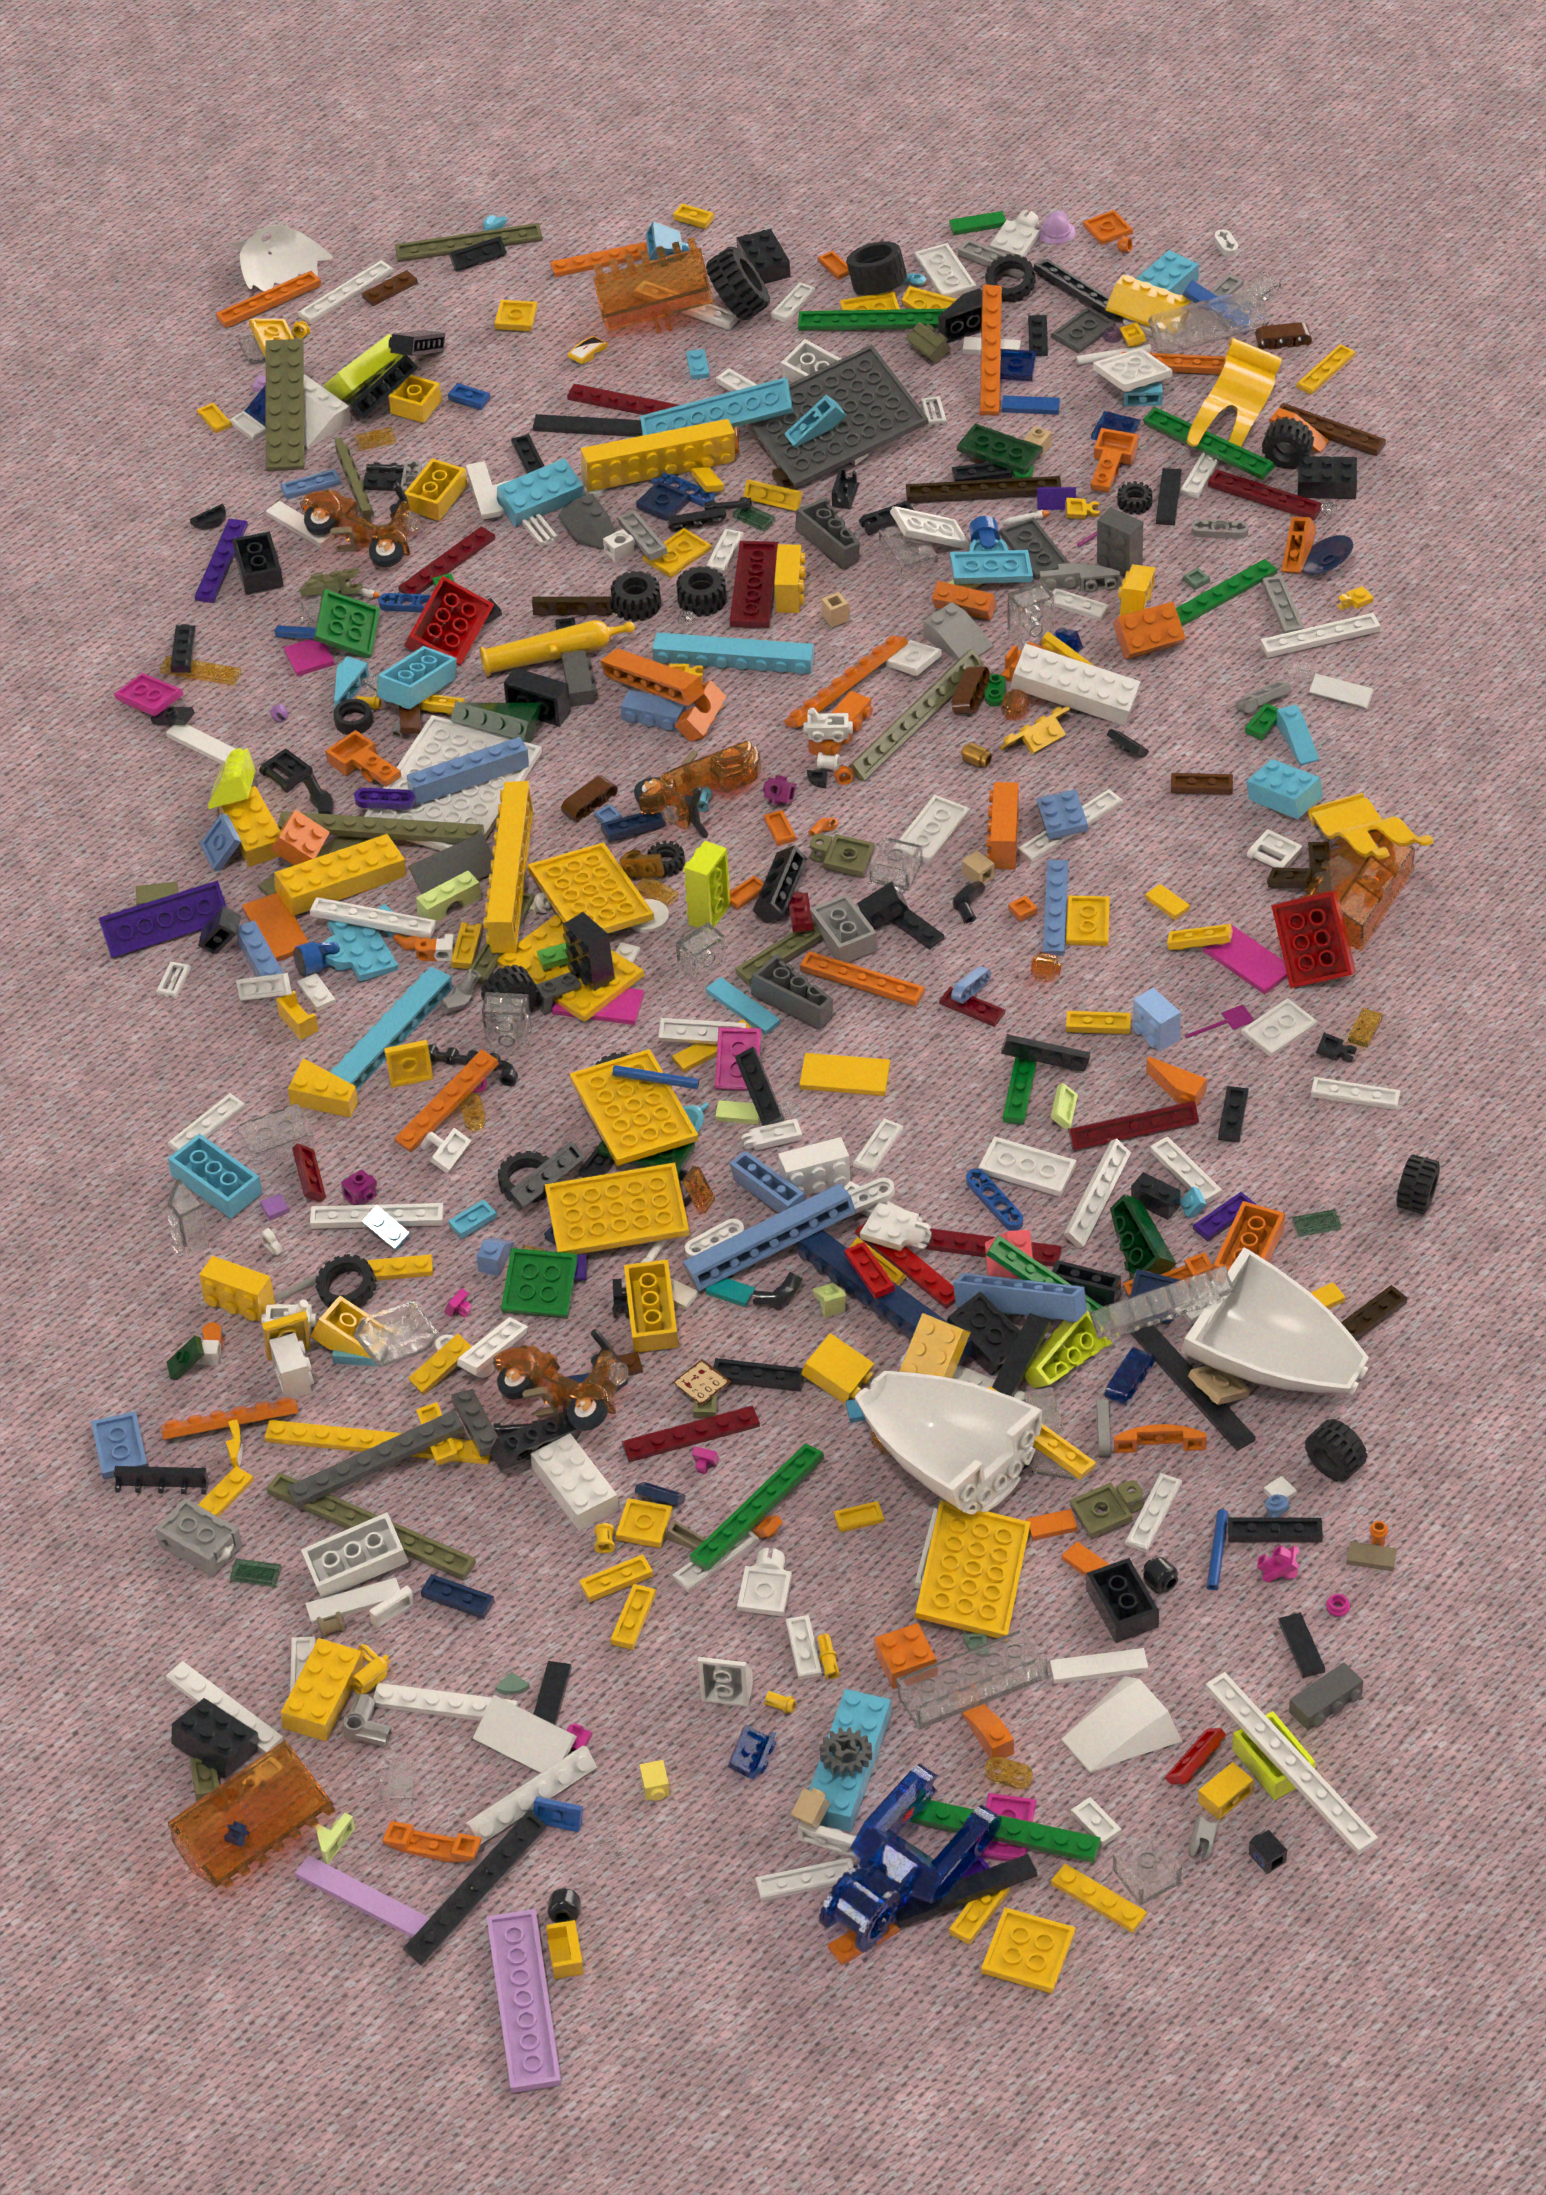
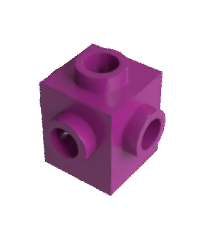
[763,775,797,805]
[341,1169,377,1205]

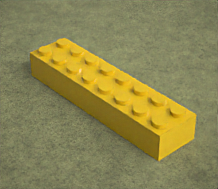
[580,419,735,492]

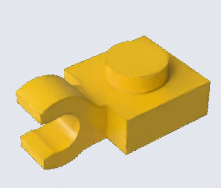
[1337,586,1374,611]

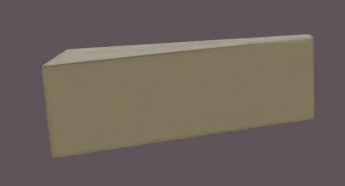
[664,1520,706,1550]

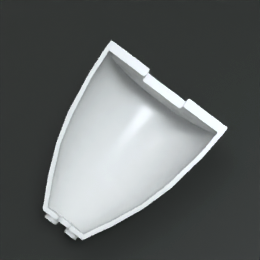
[1181,1247,1369,1395]
[855,1371,1042,1514]

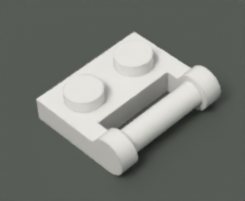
[1247,829,1303,868]

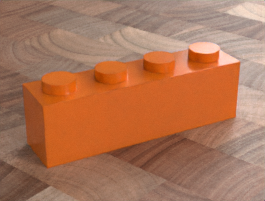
[809,690,873,756]

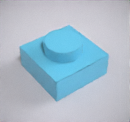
[1180,1187,1207,1218]

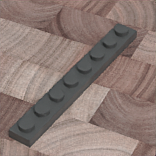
[287,1410,465,1508]

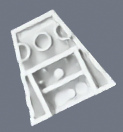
[1061,1676,1182,1773]

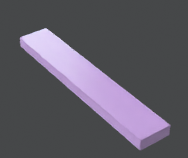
[295,1855,430,1938]

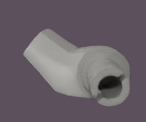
[441,969,481,1014]

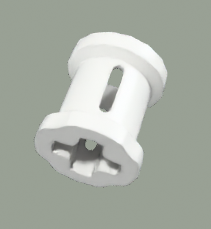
[817,752,840,772]

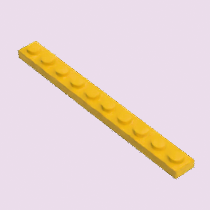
[264,1420,491,1465]

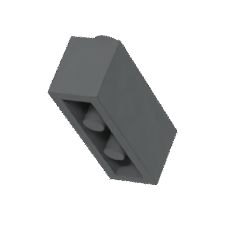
[561,650,597,707]
[1289,1662,1363,1730]

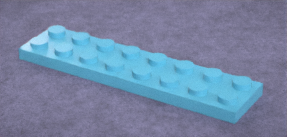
[640,377,793,435]

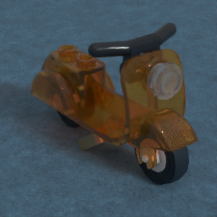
[300,482,421,567]
[634,740,762,838]
[493,1329,628,1431]

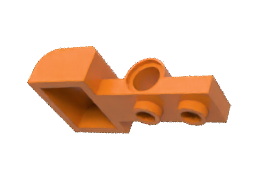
[1090,428,1139,493]
[325,730,402,787]

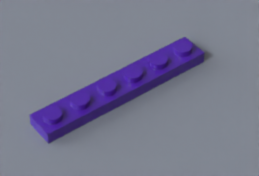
[194,518,248,603]

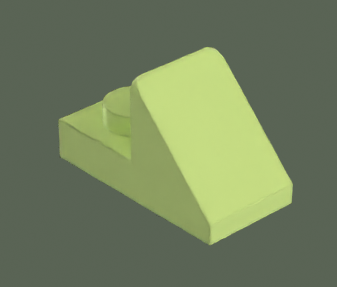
[812,1283,846,1318]
[315,1813,355,1865]

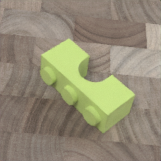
[416,871,481,922]

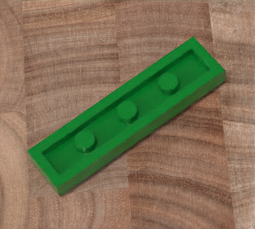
[1003,1057,1037,1125]

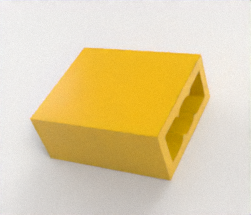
[801,1333,875,1404]

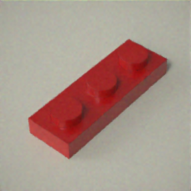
[844,1242,895,1299]
[1165,1728,1226,1785]

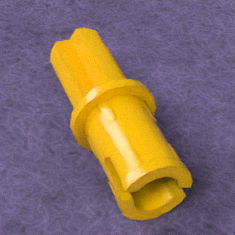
[817,1633,840,1680]

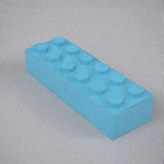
[809,1689,892,1832]

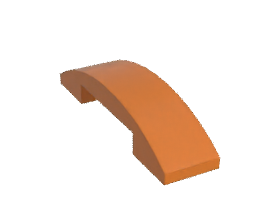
[1122,1252,1213,1297]
[1114,1424,1207,1453]
[382,1821,482,1862]

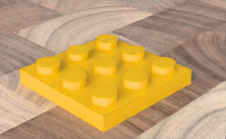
[981,1907,1076,1994]

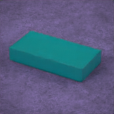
[705,1278,755,1308]

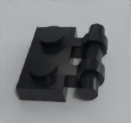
[363,462,404,491]

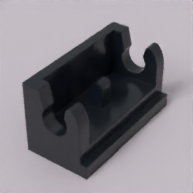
[831,467,859,510]

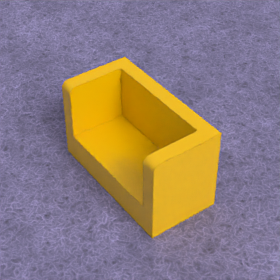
[276,990,319,1040]
[1198,1762,1254,1820]
[546,1920,584,1979]

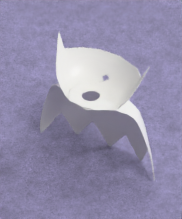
[223,221,333,292]

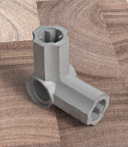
[343,1693,392,1747]

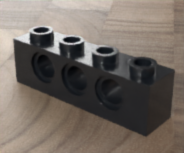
[347,354,418,419]
[752,845,807,923]
[490,1411,582,1471]

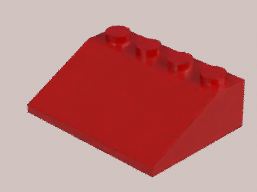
[404,575,494,666]
[1271,889,1356,988]

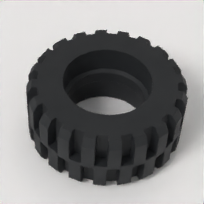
[706,247,770,320]

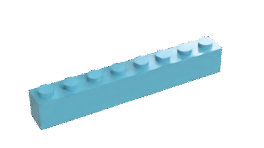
[652,632,814,674]
[330,966,453,1091]

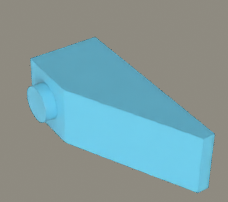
[784,395,847,448]
[334,656,369,707]
[1276,704,1319,766]

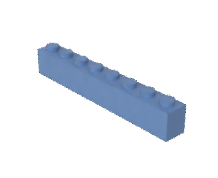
[683,1183,856,1291]

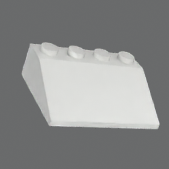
[259,374,351,449]

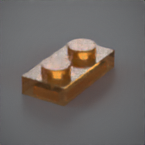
[682,1166,715,1214]

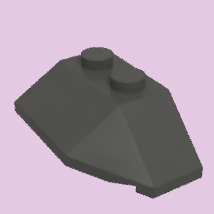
[558,493,615,550]

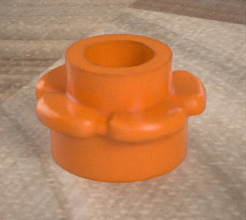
[1117,236,1133,254]
[834,766,854,785]

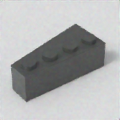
[795,497,860,568]
[751,954,833,1029]

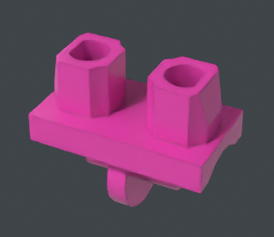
[1257,1545,1299,1582]

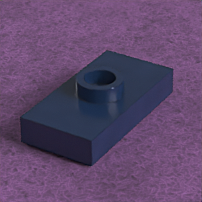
[634,1482,686,1505]

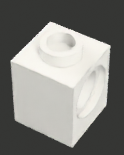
[603,529,635,562]

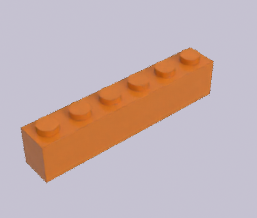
[601,648,704,706]

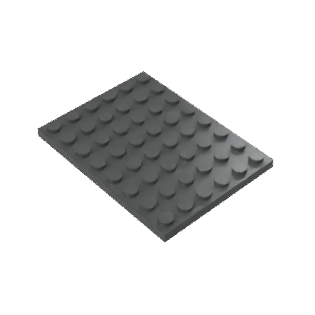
[748,344,929,488]

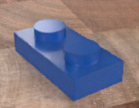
[448,383,491,410]
[533,1796,583,1832]

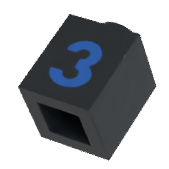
[1249,1830,1287,1874]

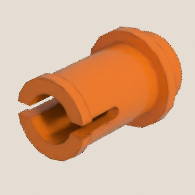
[1369,1521,1388,1546]

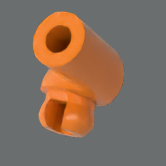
[808,817,838,837]
[393,933,421,951]

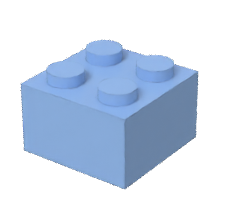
[1132,987,1181,1052]

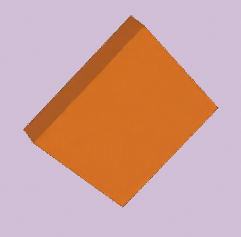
[1083,210,1133,245]

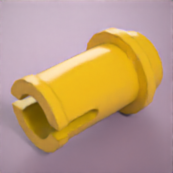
[356,695,382,711]
[764,1691,797,1714]

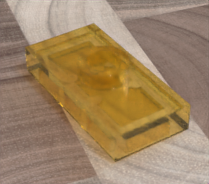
[355,427,396,451]
[635,877,679,908]
[1348,1008,1383,1048]

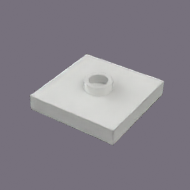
[886,640,942,676]

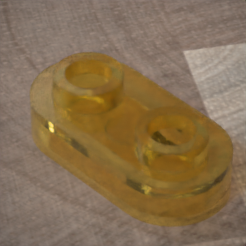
[460,1093,486,1130]
[985,1757,1033,1789]

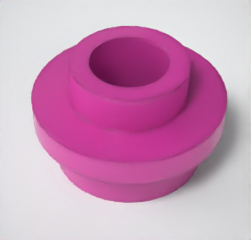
[1326,1594,1350,1617]

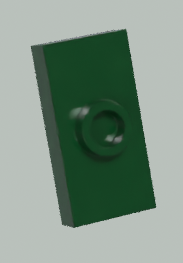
[166,1335,204,1380]

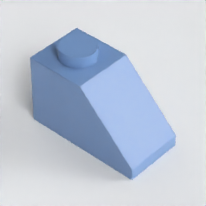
[477,1237,514,1276]

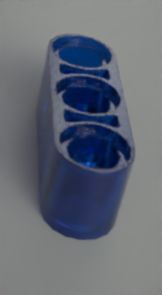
[1104,1347,1155,1406]

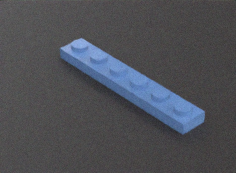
[1043,860,1068,956]

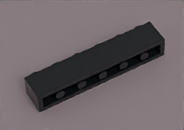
[389,330,446,356]

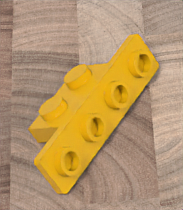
[1000,706,1070,754]

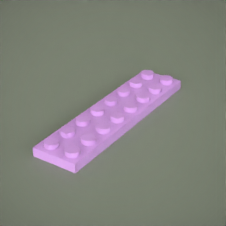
[486,1909,561,2093]

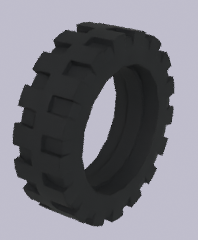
[985,254,1036,302]
[498,1151,556,1203]
[315,1254,377,1308]

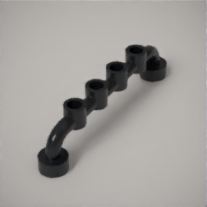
[428,1044,518,1086]

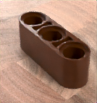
[1255,322,1312,350]
[951,666,990,714]
[561,775,618,822]

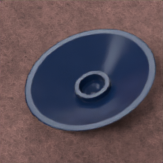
[1302,535,1353,575]

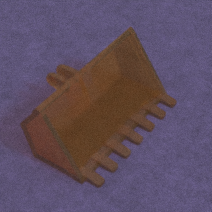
[593,237,714,334]
[167,1740,336,1888]

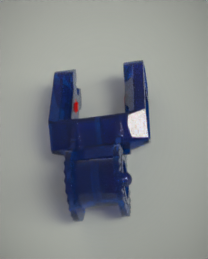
[818,1764,1002,1953]

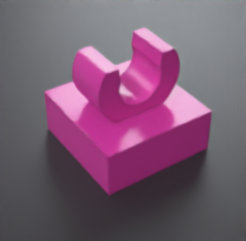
[444,1288,473,1318]
[692,1446,720,1474]
[566,1723,592,1752]

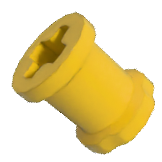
[594,1523,615,1553]

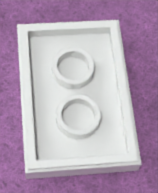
[1241,998,1318,1057]

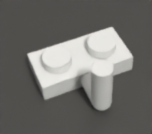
[420,1128,472,1174]

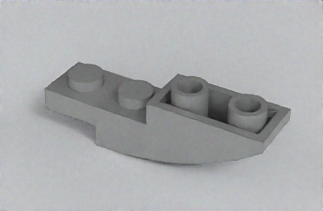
[1040,563,1120,591]

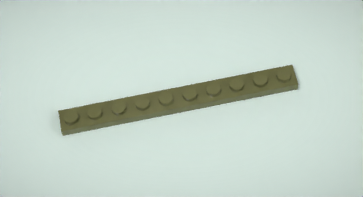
[849,648,984,781]
[278,811,484,844]
[266,1472,476,1580]

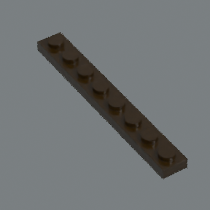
[906,476,1061,503]

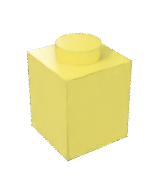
[639,1760,670,1801]

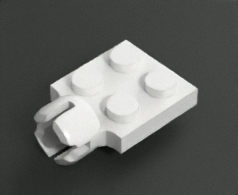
[990,210,1040,257]
[860,1202,931,1251]
[737,1548,792,1617]

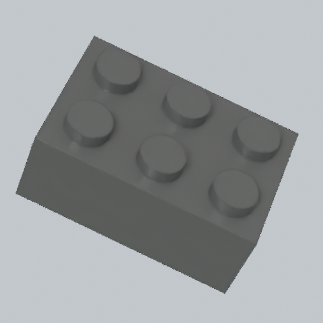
[1097,507,1144,576]

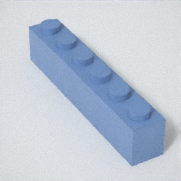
[407,737,529,805]
[953,1273,1087,1322]

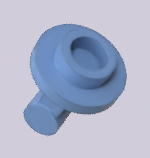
[1265,1494,1290,1517]

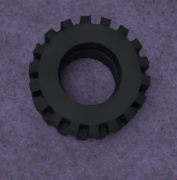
[1262,417,1314,469]
[676,566,727,617]
[610,571,661,622]
[481,965,539,1022]
[1396,1154,1440,1215]
[1305,1419,1367,1482]

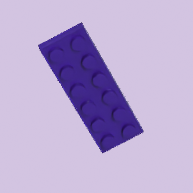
[98,880,227,958]

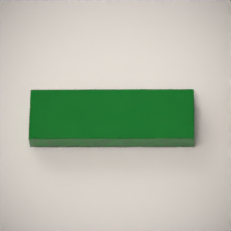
[949,211,1006,236]

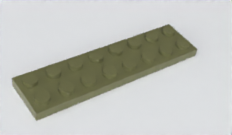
[265,339,305,471]

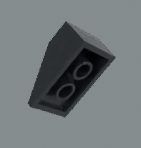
[938,288,982,344]

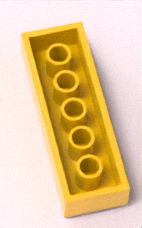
[274,834,406,916]

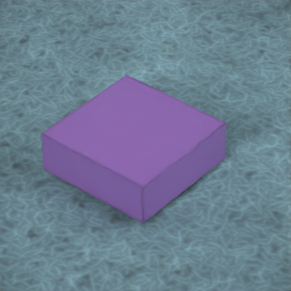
[260,1194,290,1220]

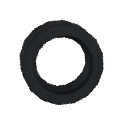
[334,699,373,735]

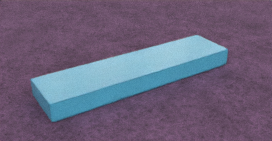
[706,977,781,1036]

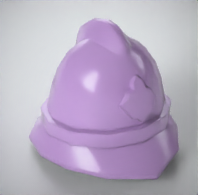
[1039,210,1076,244]

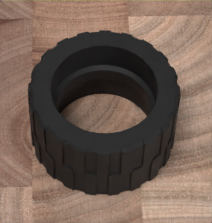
[846,241,907,295]

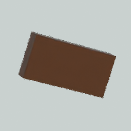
[399,703,421,734]

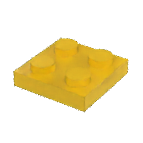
[494,300,538,331]
[384,1040,433,1088]
[615,1498,673,1548]

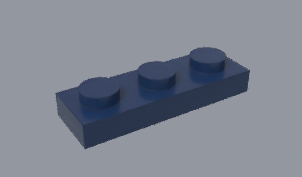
[601,808,666,842]
[421,1574,495,1619]

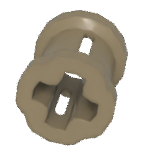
[316,1611,345,1638]

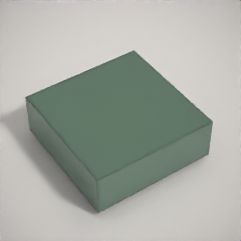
[1182,568,1210,590]

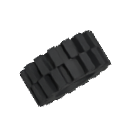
[1117,481,1152,515]
[647,840,685,878]

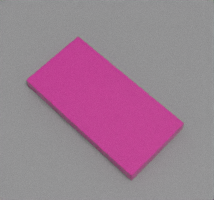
[1203,925,1288,995]
[552,988,644,1025]

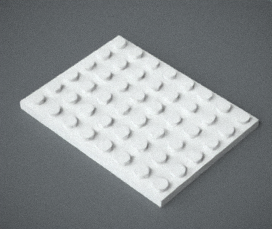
[364,715,542,851]

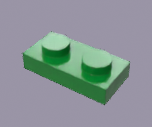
[1245,703,1278,741]

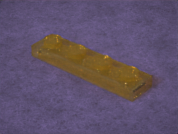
[160,656,242,686]

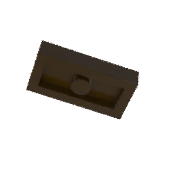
[1267,867,1314,888]

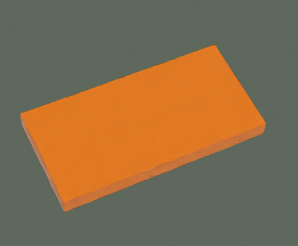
[242,893,309,962]

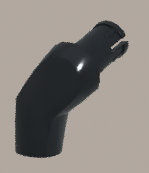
[302,774,334,815]
[952,881,985,924]
[753,1272,803,1309]

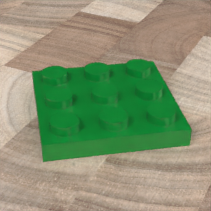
[313,589,380,658]
[501,1248,578,1319]

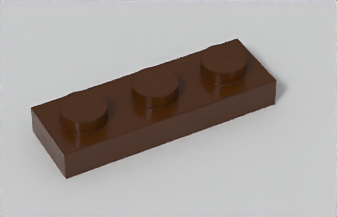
[362,270,418,306]
[1171,773,1233,794]

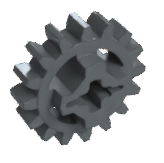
[820,1727,872,1777]

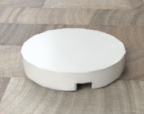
[631,899,669,934]

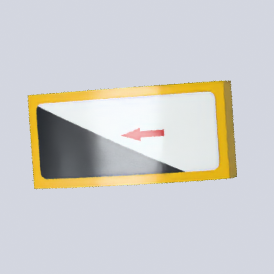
[567,336,608,364]
[225,1419,243,1468]

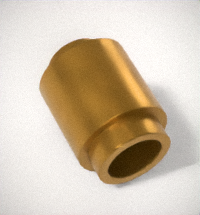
[961,742,993,768]

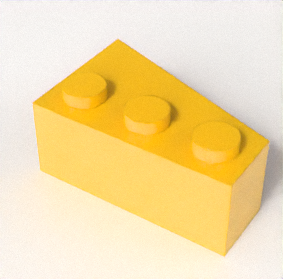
[1118,564,1156,616]
[288,1058,358,1118]

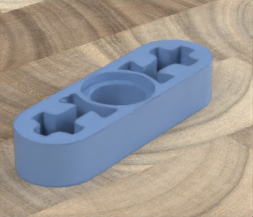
[951,966,991,1004]

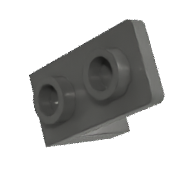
[536,972,581,1016]

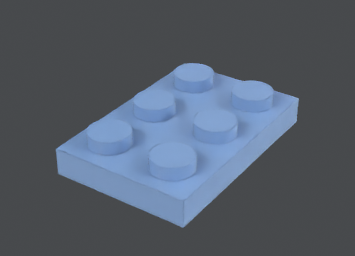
[1036,789,1089,840]
[91,1411,148,1479]

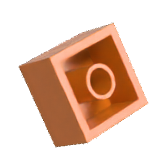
[270,809,330,865]
[874,1623,937,1689]

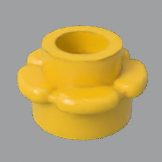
[292,321,310,339]

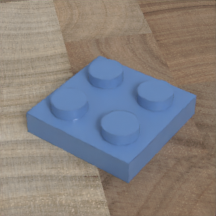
[200,813,241,871]

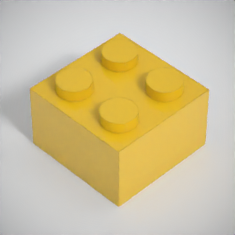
[389,375,442,423]

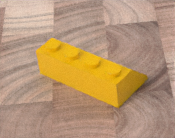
[1105,275,1191,335]

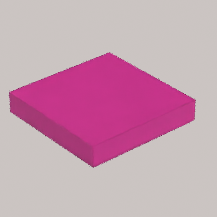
[284,639,334,677]

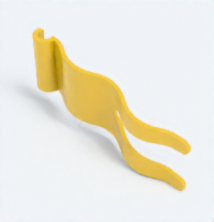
[1187,337,1282,447]
[1307,793,1434,859]

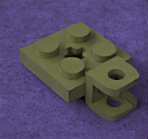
[299,568,363,596]
[809,834,875,878]
[1070,1480,1144,1539]

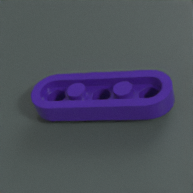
[354,788,416,810]

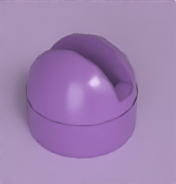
[270,704,288,722]

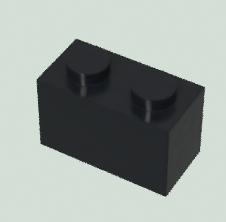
[857,881,909,930]
[198,906,241,954]
[1131,1172,1181,1220]

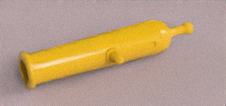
[479,620,635,677]

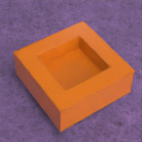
[1008,895,1037,922]
[752,1515,783,1538]

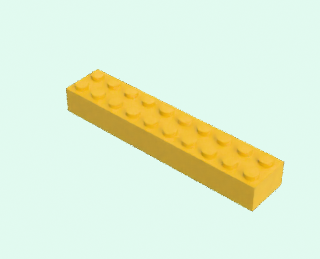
[483,781,533,953]

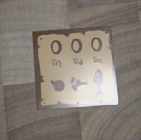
[672,1359,731,1405]

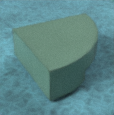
[963,1633,988,1656]
[496,1672,530,1695]

